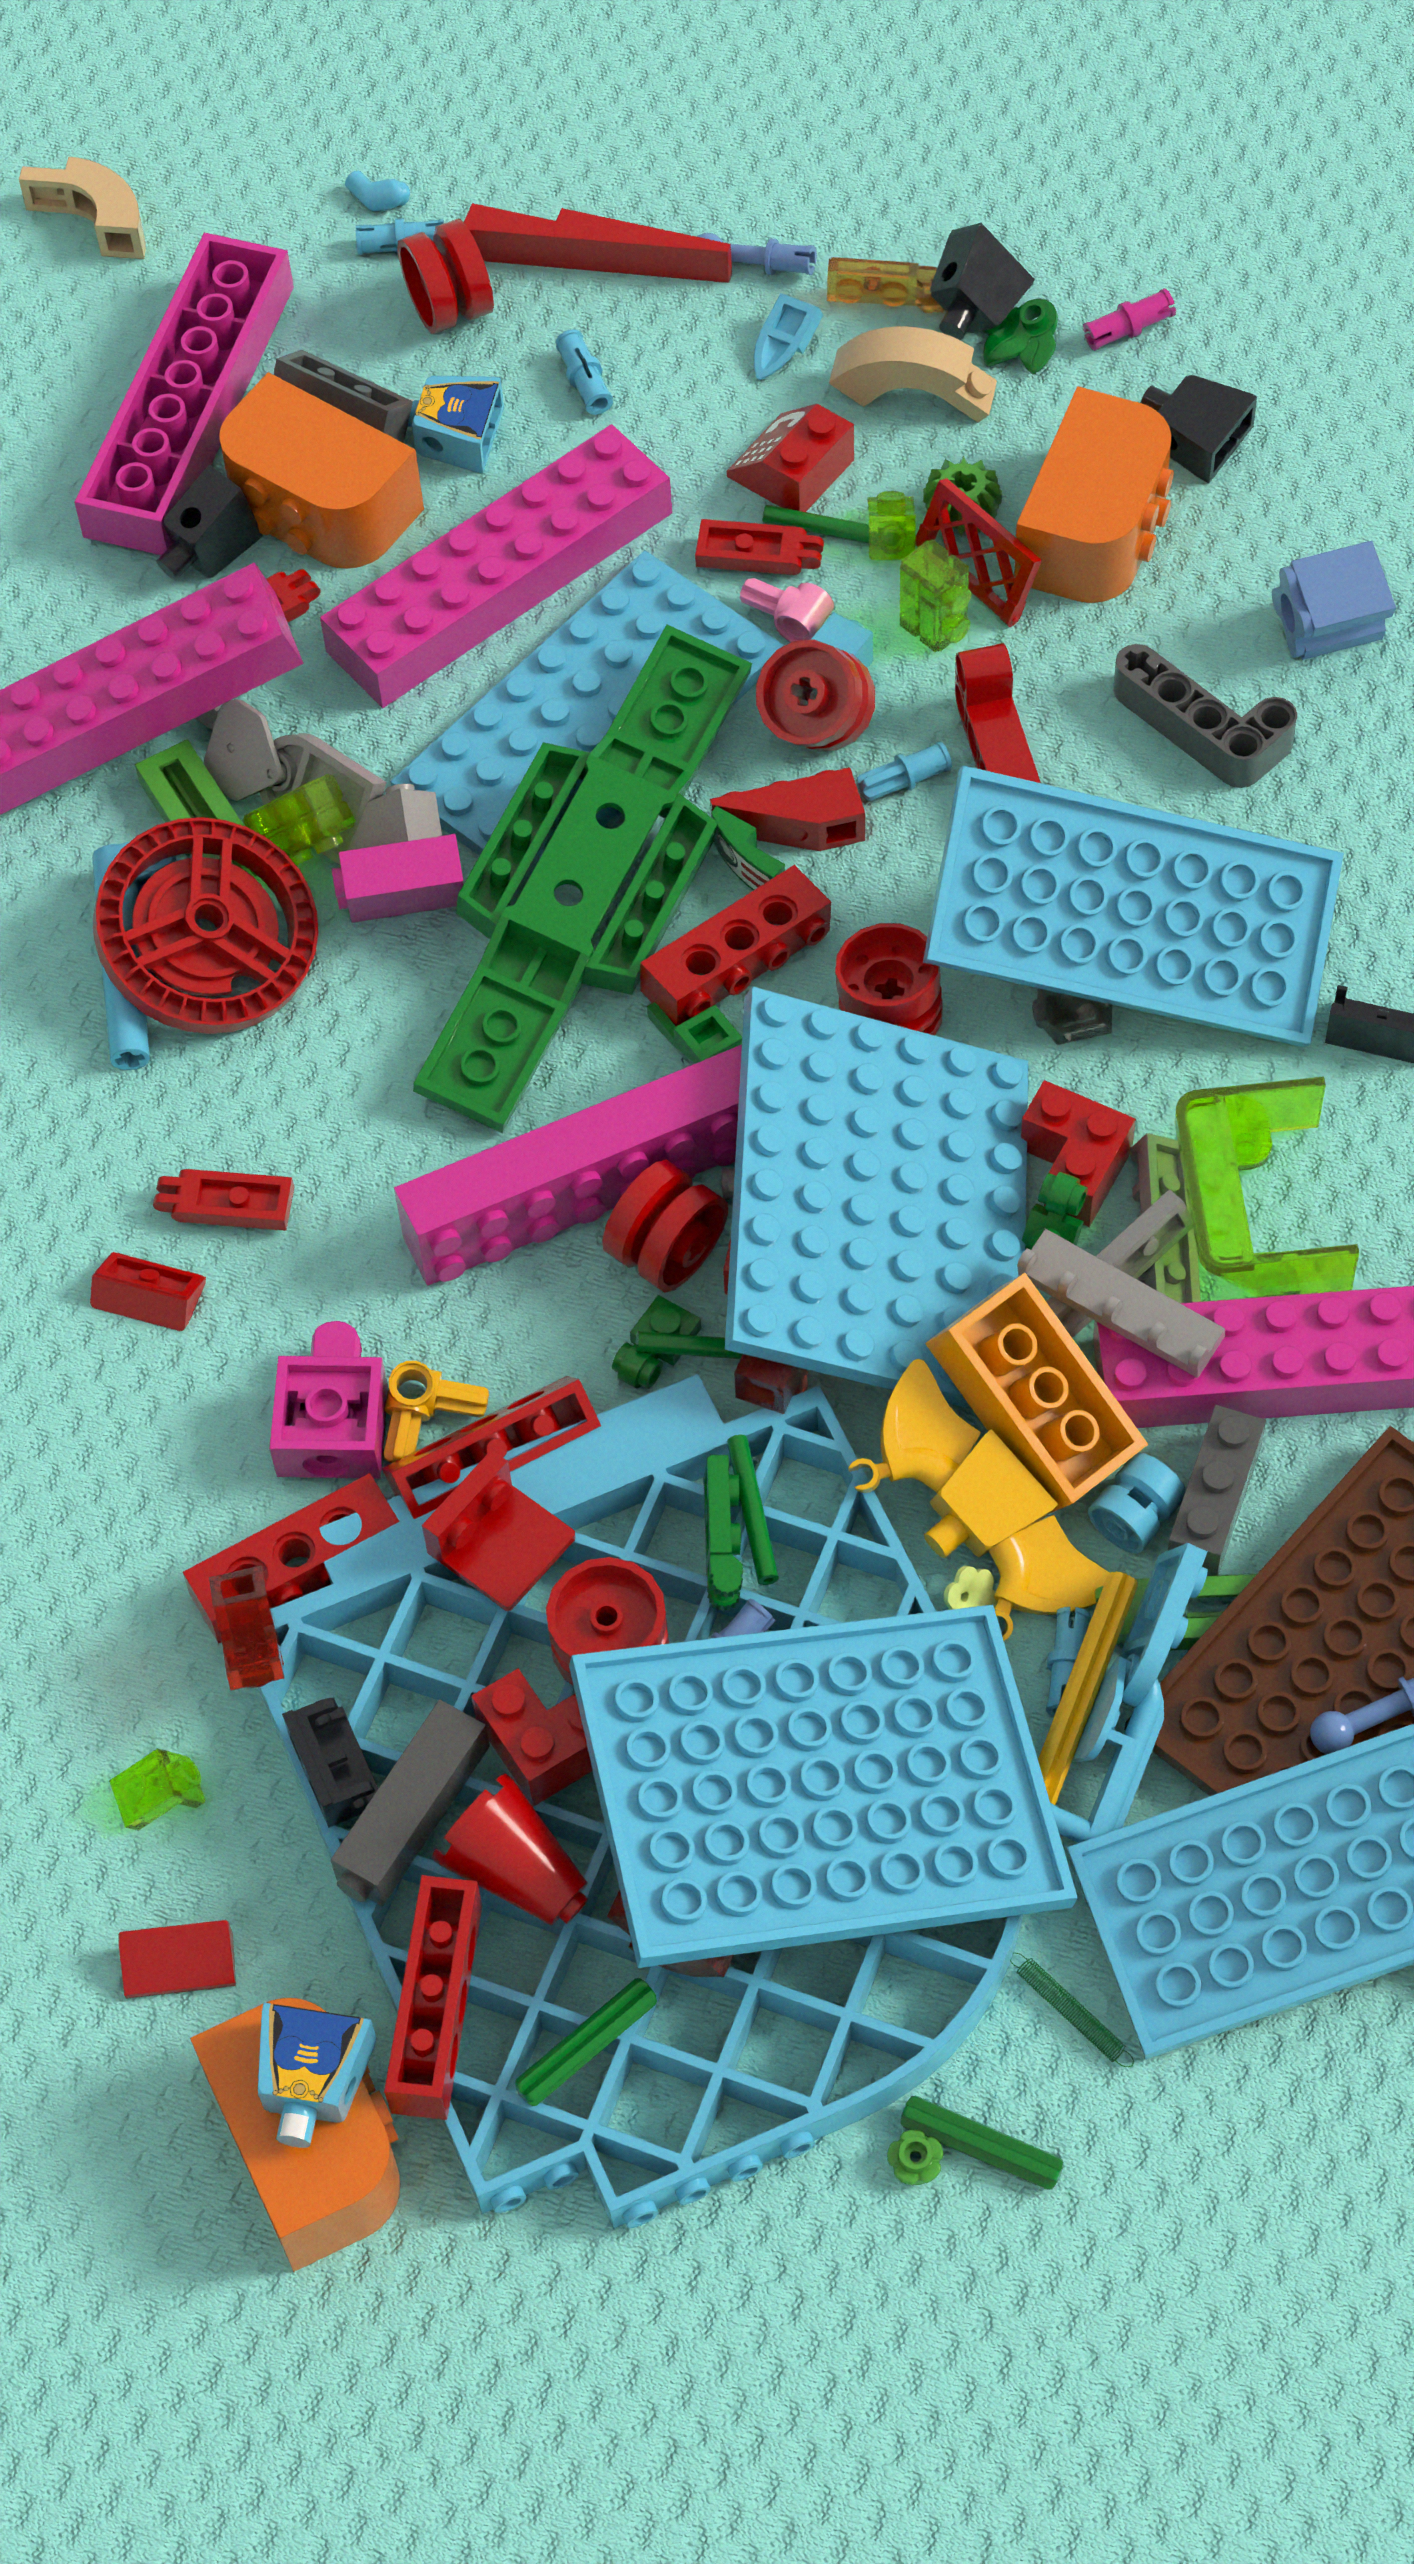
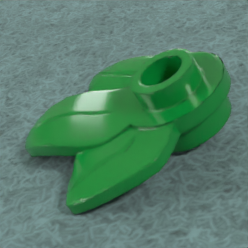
[983,299,1058,375]

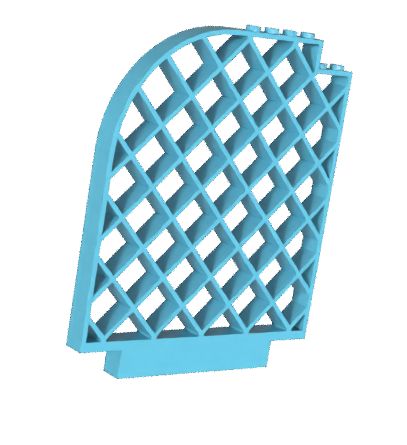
[234,1374,1023,2229]

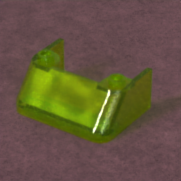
[1174,1077,1359,1297]

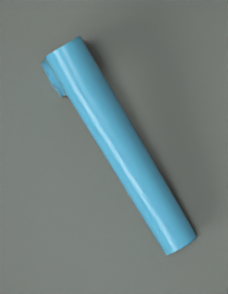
[92,842,181,1070]

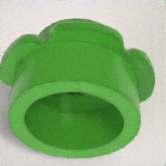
[887,2129,943,2185]

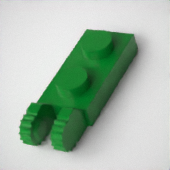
[703,1455,743,1612]

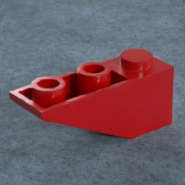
[710,767,865,851]

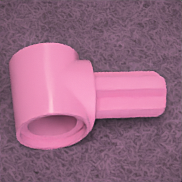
[739,578,834,642]

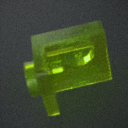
[867,491,916,560]
[109,1748,205,1831]

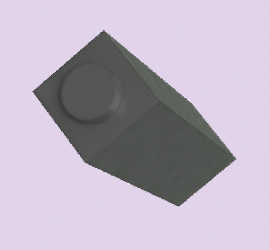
[331,1699,490,1906]

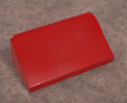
[90,1252,206,1331]
[118,1920,236,1999]

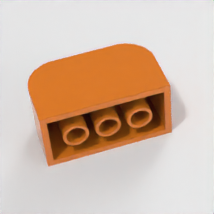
[219,372,424,568]
[1014,386,1174,603]
[190,1998,401,2272]

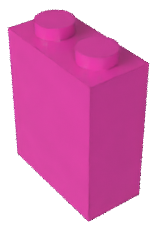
[332,834,464,923]

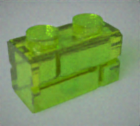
[900,539,972,652]
[242,773,356,866]

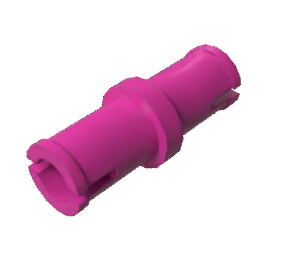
[1083,288,1176,351]

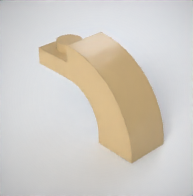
[19,157,146,259]

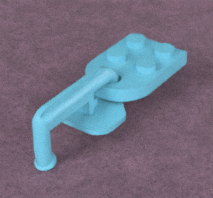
[1050,1543,1208,1843]

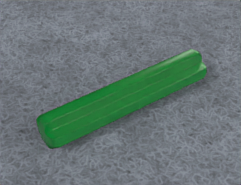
[515,1978,657,2106]
[900,2096,1064,2190]

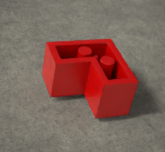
[1021,1080,1136,1228]
[471,1668,593,1807]

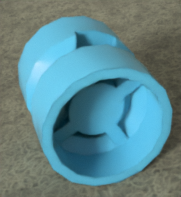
[1088,1453,1186,1554]

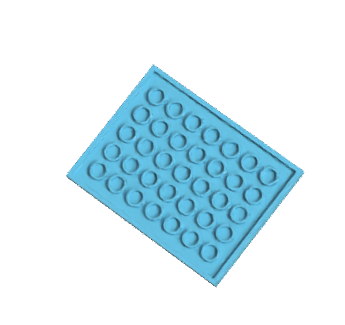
[725,986,1028,1409]
[569,1605,1078,1968]

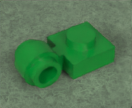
[1021,1172,1088,1250]
[612,1295,702,1389]

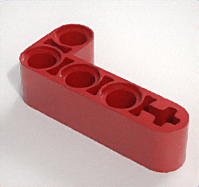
[955,643,1041,783]

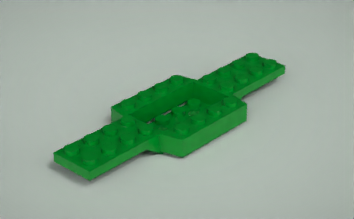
[413,624,752,1133]

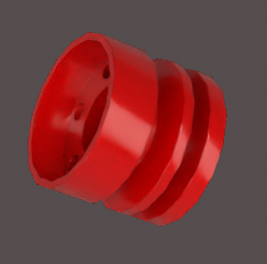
[835,923,943,1036]

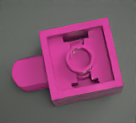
[269,1321,388,1479]

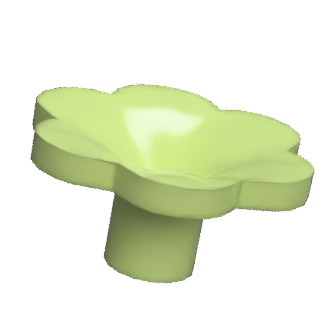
[943,1566,998,1610]

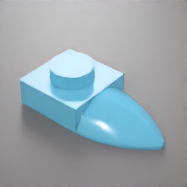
[754,293,823,380]

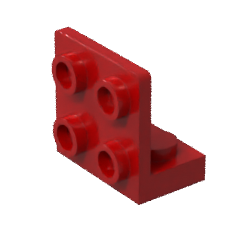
[422,1449,576,1611]

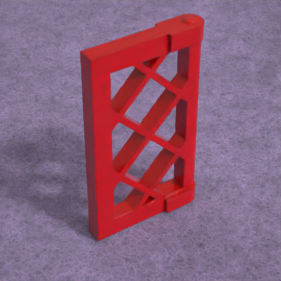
[914,478,1042,627]

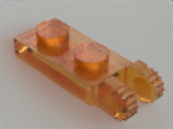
[827,257,945,313]

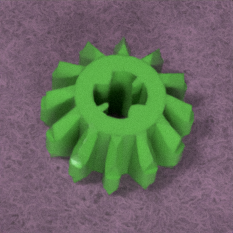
[923,456,1002,537]

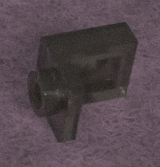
[1032,988,1113,1045]

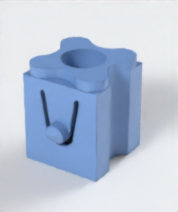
[1272,540,1396,660]

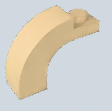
[829,326,997,423]

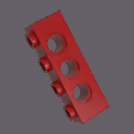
[640,864,832,1026]
[382,1376,601,1519]
[183,1473,400,1644]
[384,1875,483,2120]

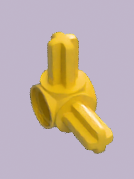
[383,1361,489,1463]

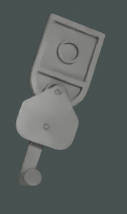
[194,699,387,866]

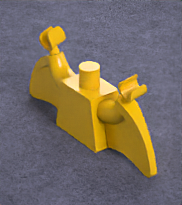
[848,1359,1110,1641]

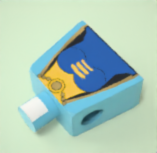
[408,376,504,473]
[258,2003,377,2148]

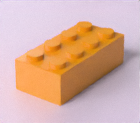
[925,1273,1148,1514]

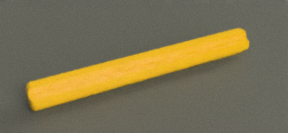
[1038,1571,1138,1805]

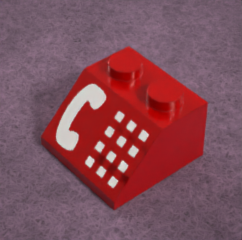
[726,404,854,512]

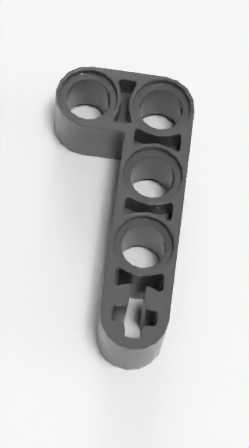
[1113,644,1297,788]

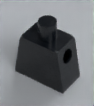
[930,223,1035,340]
[1140,375,1257,483]
[156,465,263,581]

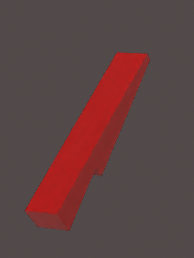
[464,203,732,283]

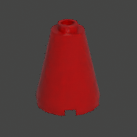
[432,1773,589,1925]

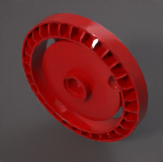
[93,817,318,1034]

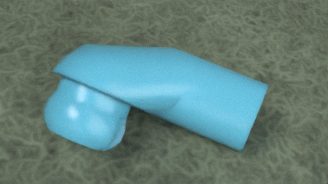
[345,170,410,212]

